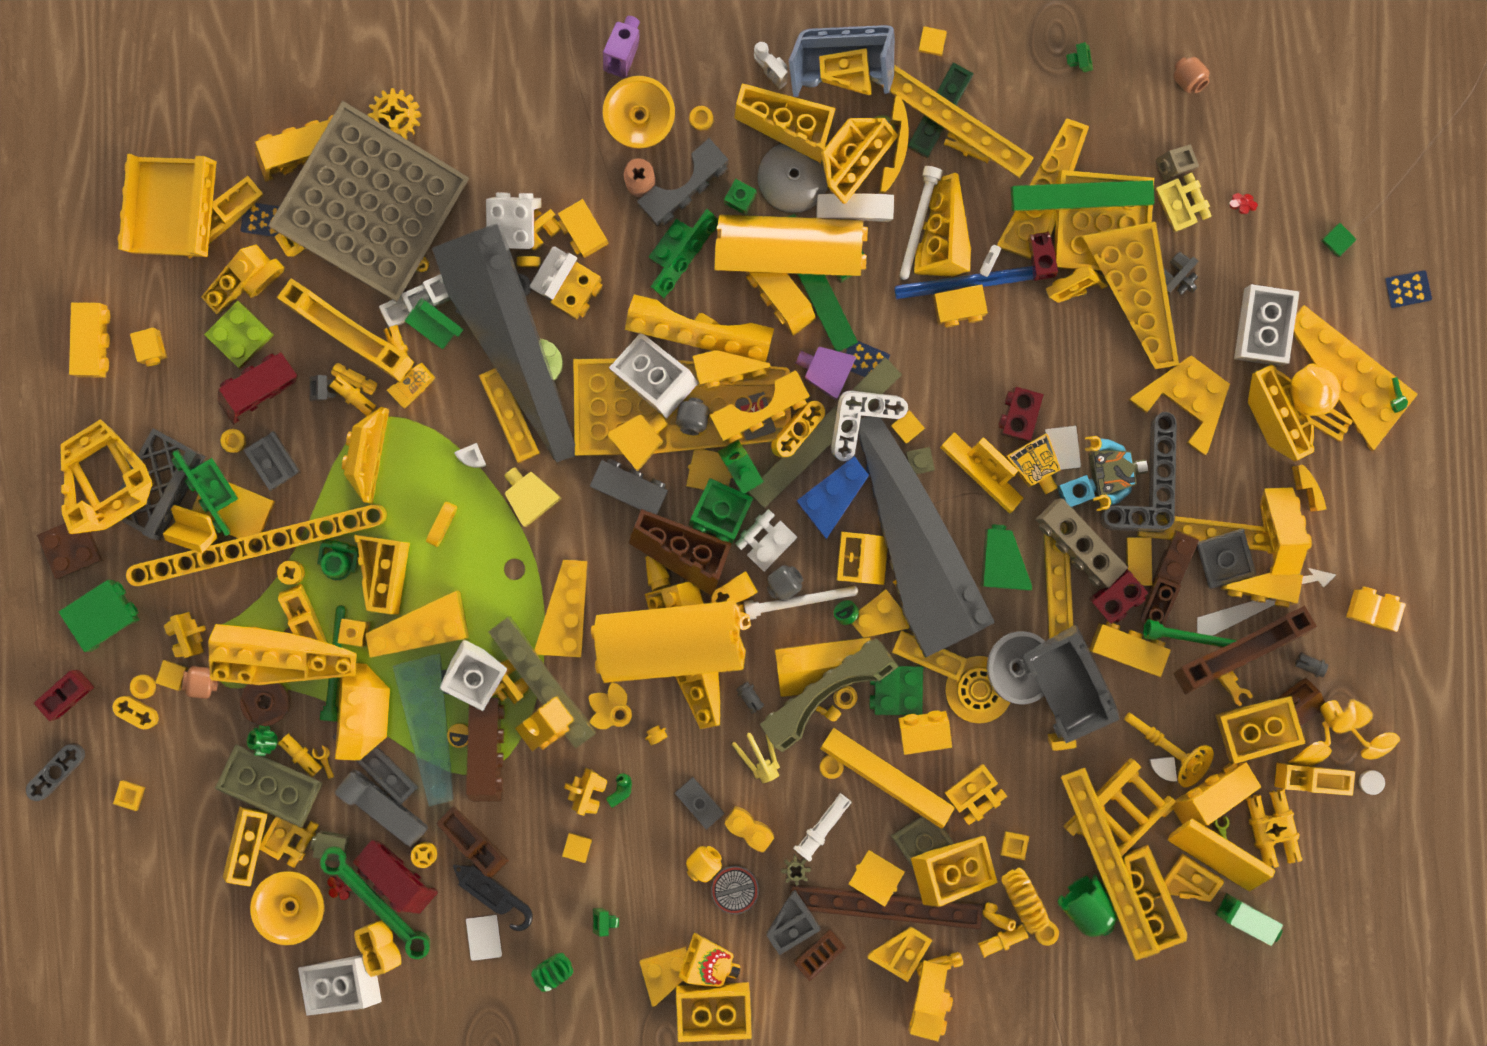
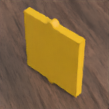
[686,449,736,490]
[848,850,905,907]

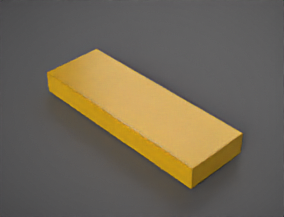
[892,630,968,681]

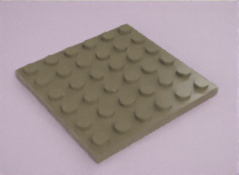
[268,101,469,302]

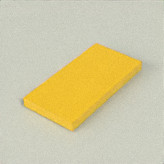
[1167,819,1275,892]

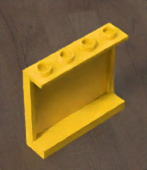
[118,154,217,257]

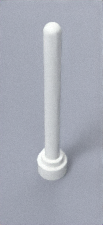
[900,166,943,280]
[744,586,859,620]

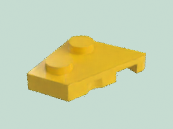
[852,589,910,638]
[1164,853,1224,902]

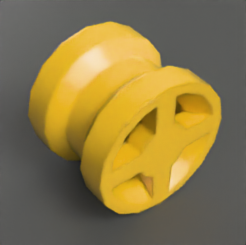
[277,561,305,585]
[411,842,438,868]

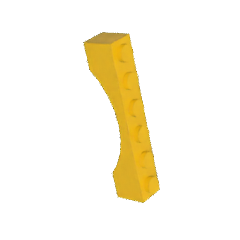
[277,278,414,382]
[625,294,774,362]

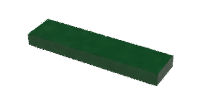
[907,62,974,159]

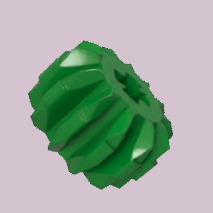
[531,953,573,992]

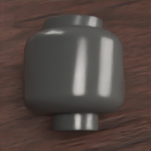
[676,398,710,436]
[767,565,803,601]

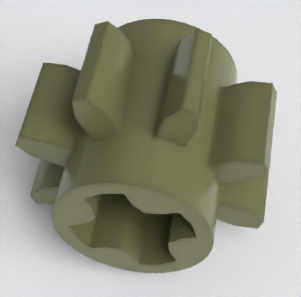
[781,854,811,886]

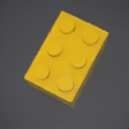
[676,982,752,1042]

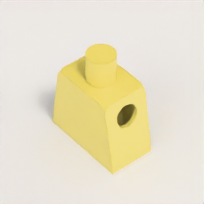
[504,467,562,527]

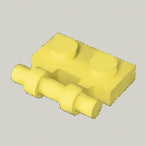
[1155,173,1211,233]

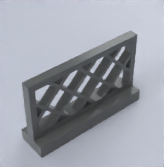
[118,428,206,541]

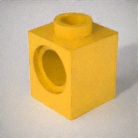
[130,328,167,366]
[338,618,371,647]

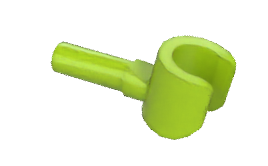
[1213,816,1230,840]

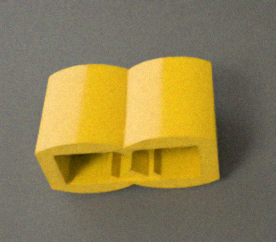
[1346,586,1406,632]
[725,806,774,852]
[355,920,401,977]

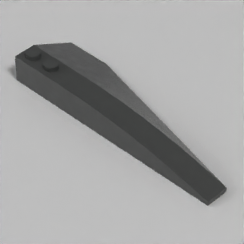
[858,416,995,658]

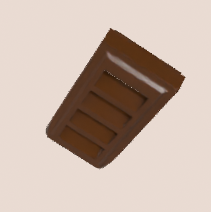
[794,929,846,981]

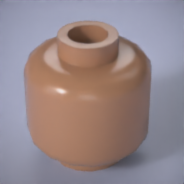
[1173,57,1210,93]
[182,666,218,699]

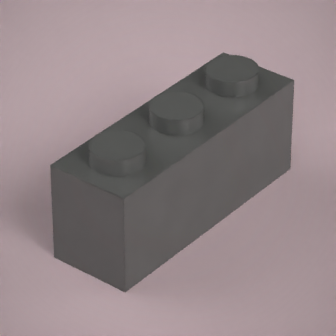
[590,458,668,515]

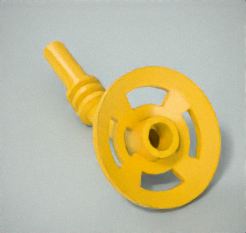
[1124,712,1214,788]

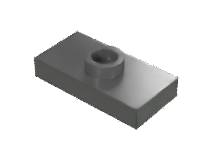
[675,777,725,830]

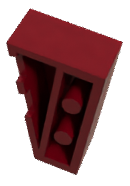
[217,352,297,425]
[353,840,438,914]

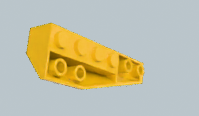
[645,581,720,729]
[208,624,356,685]

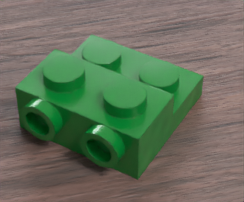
[689,478,753,544]
[869,666,923,715]

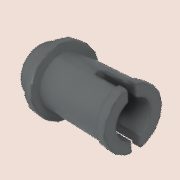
[1295,652,1328,678]
[736,681,764,714]

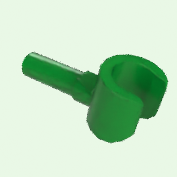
[1390,377,1408,413]

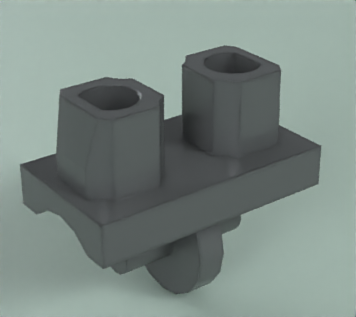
[1164,252,1199,295]

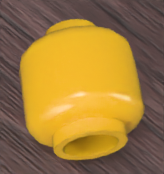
[686,846,722,882]

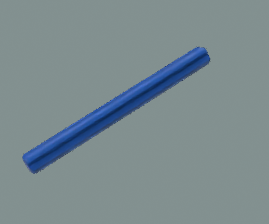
[894,266,1034,299]

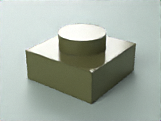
[906,447,935,475]

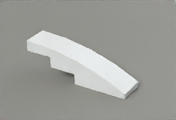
[379,274,451,328]

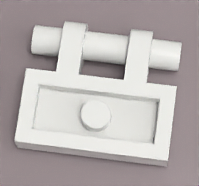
[754,42,788,89]
[735,509,797,571]

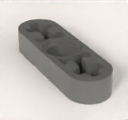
[26,744,85,801]

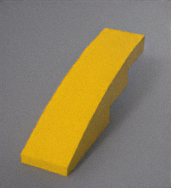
[187,176,263,259]

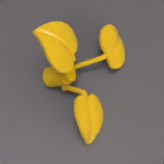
[1288,700,1400,766]

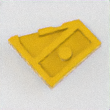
[819,48,872,95]
[1046,266,1108,303]
[867,926,932,982]
[639,947,687,1007]

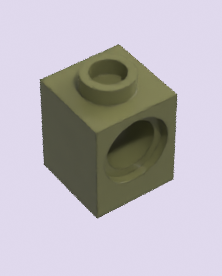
[310,830,350,862]

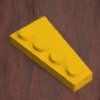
[535,560,587,657]

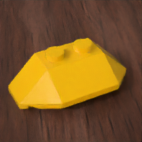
[821,118,899,204]
[1248,365,1314,461]
[342,407,389,504]
[335,663,390,760]

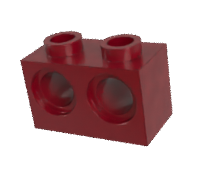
[998,387,1044,442]
[1089,569,1148,624]
[33,669,95,721]

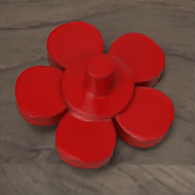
[1229,193,1258,214]
[327,876,351,900]

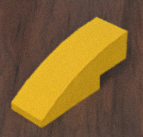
[278,583,327,643]
[1274,763,1355,796]

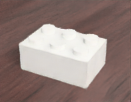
[1234,284,1299,366]

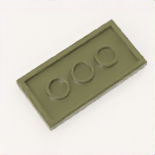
[215,744,323,827]

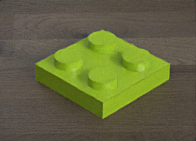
[204,301,274,369]

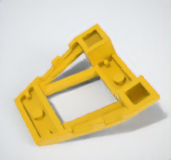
[61,419,152,534]

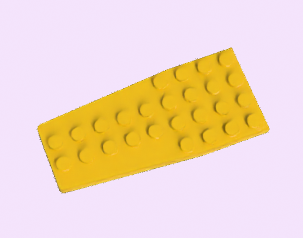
[573,358,791,456]

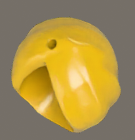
[1291,363,1341,416]

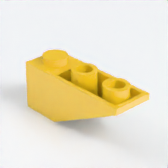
[201,245,271,314]
[693,350,770,389]
[1221,572,1303,608]

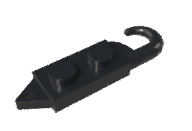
[453,864,533,931]

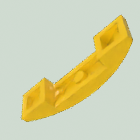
[879,96,909,194]

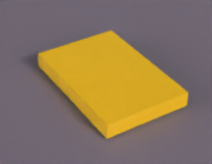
[192,482,275,545]

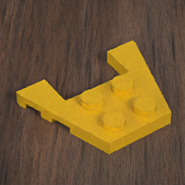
[1129,355,1230,456]

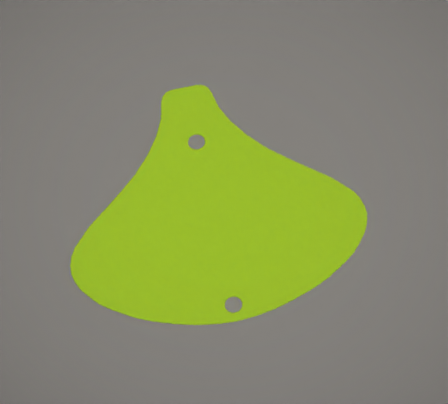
[210,417,545,775]

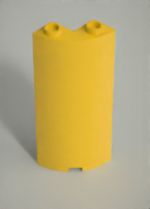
[715,215,868,276]
[591,601,745,683]

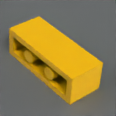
[69,302,110,378]
[1089,621,1171,677]
[223,806,267,886]

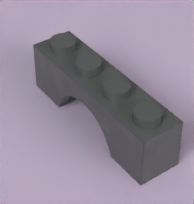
[637,138,729,227]

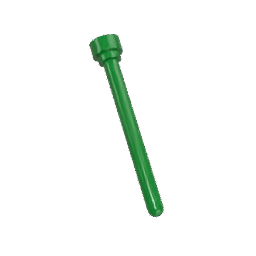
[319,605,345,722]
[1143,620,1238,647]

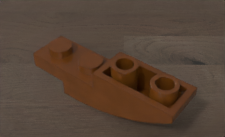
[1140,530,1199,626]

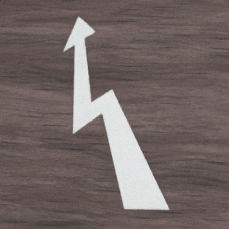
[1197,568,1336,636]

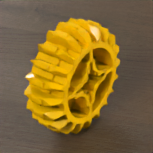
[1002,868,1049,934]

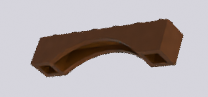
[1173,606,1317,695]

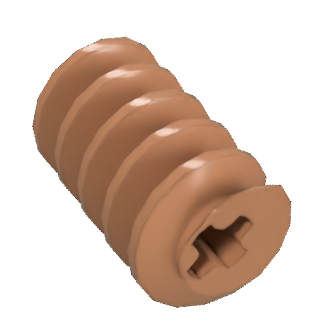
[623,159,656,197]

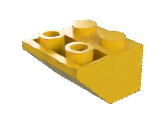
[836,532,887,585]

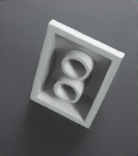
[609,334,699,418]
[298,955,382,1016]

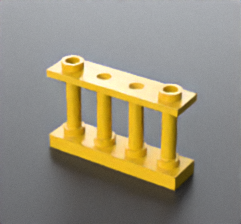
[1063,758,1176,860]

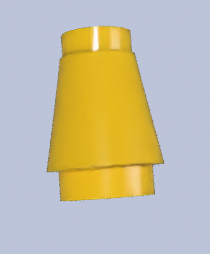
[645,556,671,591]

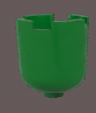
[1057,874,1118,937]

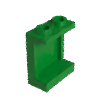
[59,580,140,652]

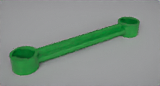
[320,847,430,959]

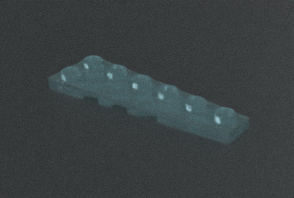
[393,653,454,806]

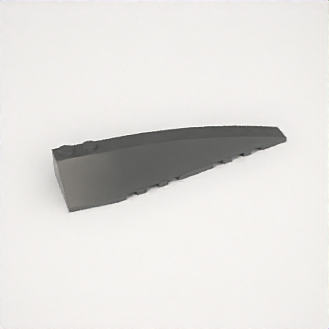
[432,223,577,462]

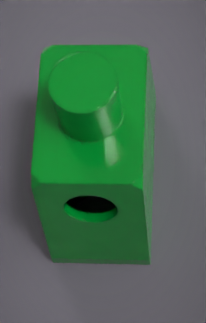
[717,440,764,494]

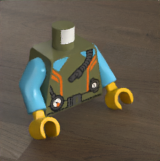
[1085,436,1148,511]

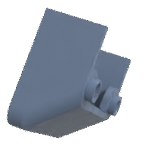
[789,25,895,97]

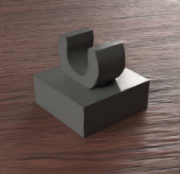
[310,375,336,401]

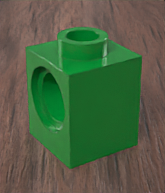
[724,179,757,216]

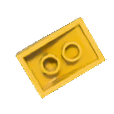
[1215,696,1305,764]
[911,836,998,907]

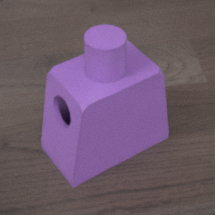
[603,16,640,79]
[795,347,856,400]

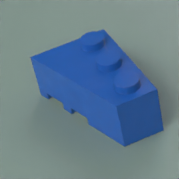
[796,456,869,539]

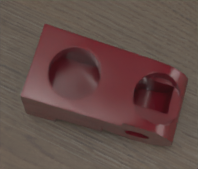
[1028,232,1058,281]

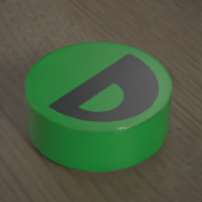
[834,600,859,625]

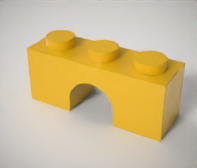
[515,697,574,752]

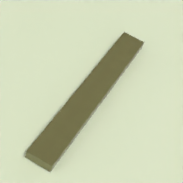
[748,357,902,508]

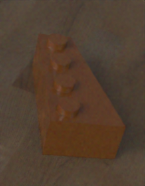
[629,509,732,596]
[466,698,505,802]

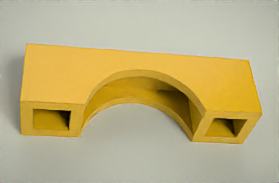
[710,370,809,444]

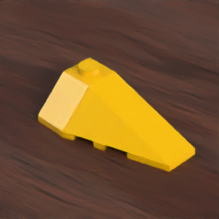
[914,173,971,277]
[775,637,870,697]

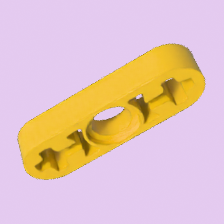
[771,401,825,457]

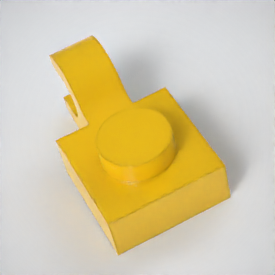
[1218,671,1252,706]

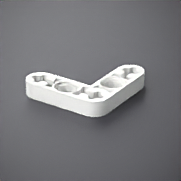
[831,391,908,461]

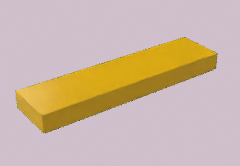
[479,368,540,463]

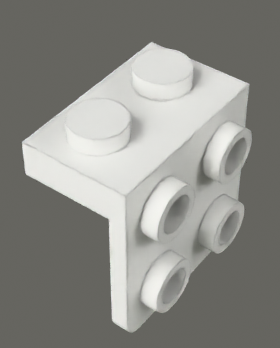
[486,193,542,249]

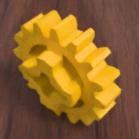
[368,88,421,140]

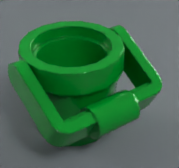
[317,540,359,580]

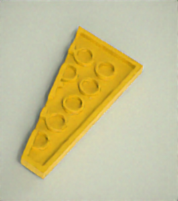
[1083,222,1179,369]
[1293,305,1418,451]

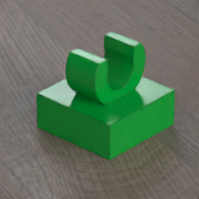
[1066,42,1093,72]
[593,908,619,937]

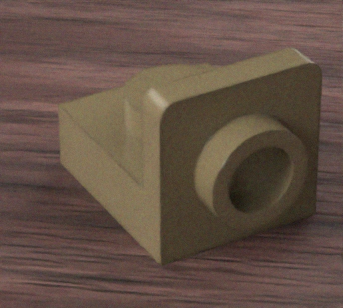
[1156,144,1199,181]

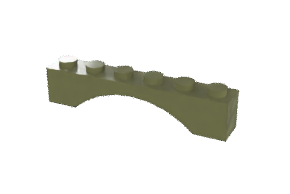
[488,616,597,749]
[760,638,899,752]

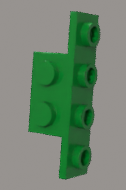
[649,209,718,299]
[171,449,238,536]

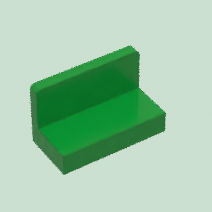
[405,298,464,349]

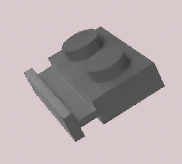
[244,431,301,491]

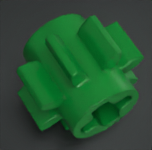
[247,725,278,756]

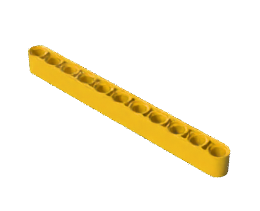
[126,504,387,586]

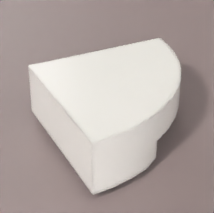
[980,245,1001,277]
[454,443,486,468]
[1149,756,1177,781]

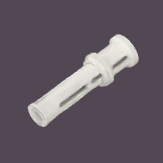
[793,793,852,861]

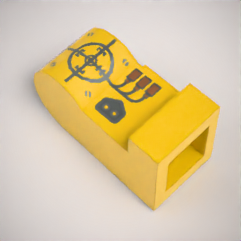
[387,363,435,408]

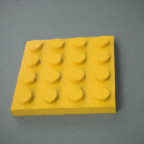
[1054,170,1154,272]

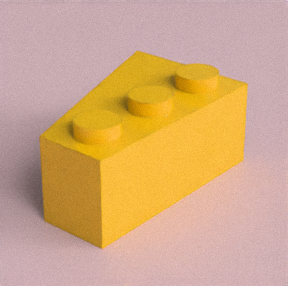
[1260,487,1312,575]

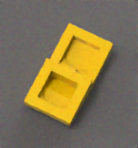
[1292,465,1327,512]
[914,960,948,1016]

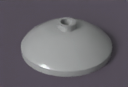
[758,143,828,213]
[987,631,1046,704]

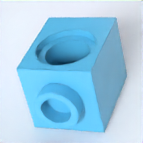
[1057,475,1097,507]

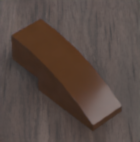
[436,806,509,878]

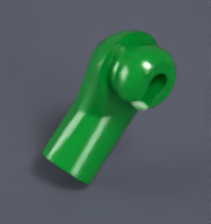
[606,773,632,808]

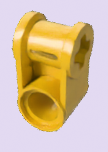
[711,571,758,603]

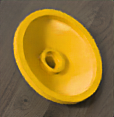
[603,76,675,149]
[250,871,324,945]

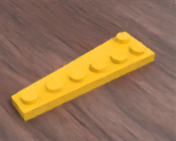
[997,118,1089,259]

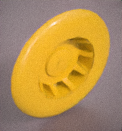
[946,656,1010,723]

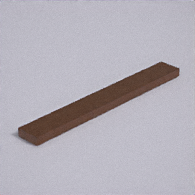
[790,884,983,930]

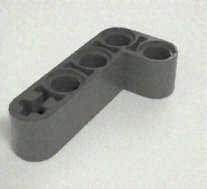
[335,770,428,847]

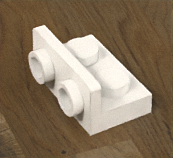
[529,247,577,300]

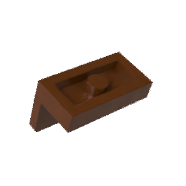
[1277,677,1325,727]

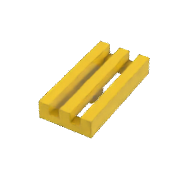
[1300,409,1353,442]

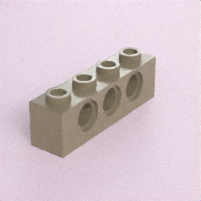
[1035,498,1128,588]

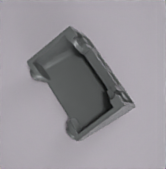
[1021,625,1120,743]

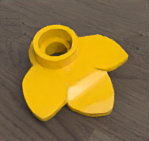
[589,682,632,729]

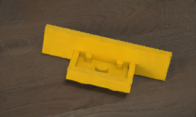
[940,432,1024,514]

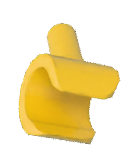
[815,705,842,721]
[312,746,334,779]

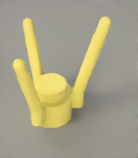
[732,733,780,784]

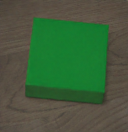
[1321,223,1357,257]

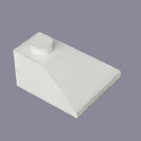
[440,639,507,711]

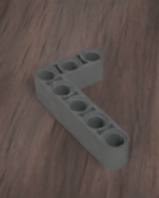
[1100,412,1177,532]

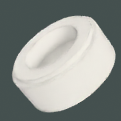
[1359,770,1385,795]

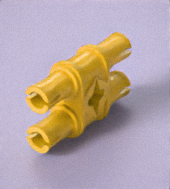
[1246,789,1303,868]

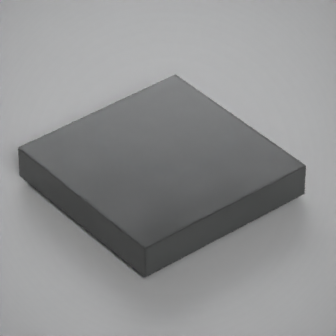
[1197,529,1257,589]

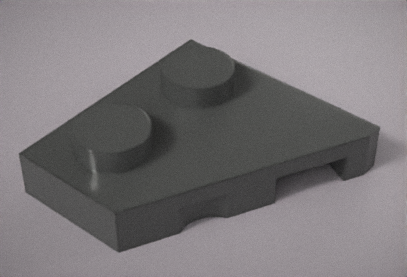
[766,890,820,955]

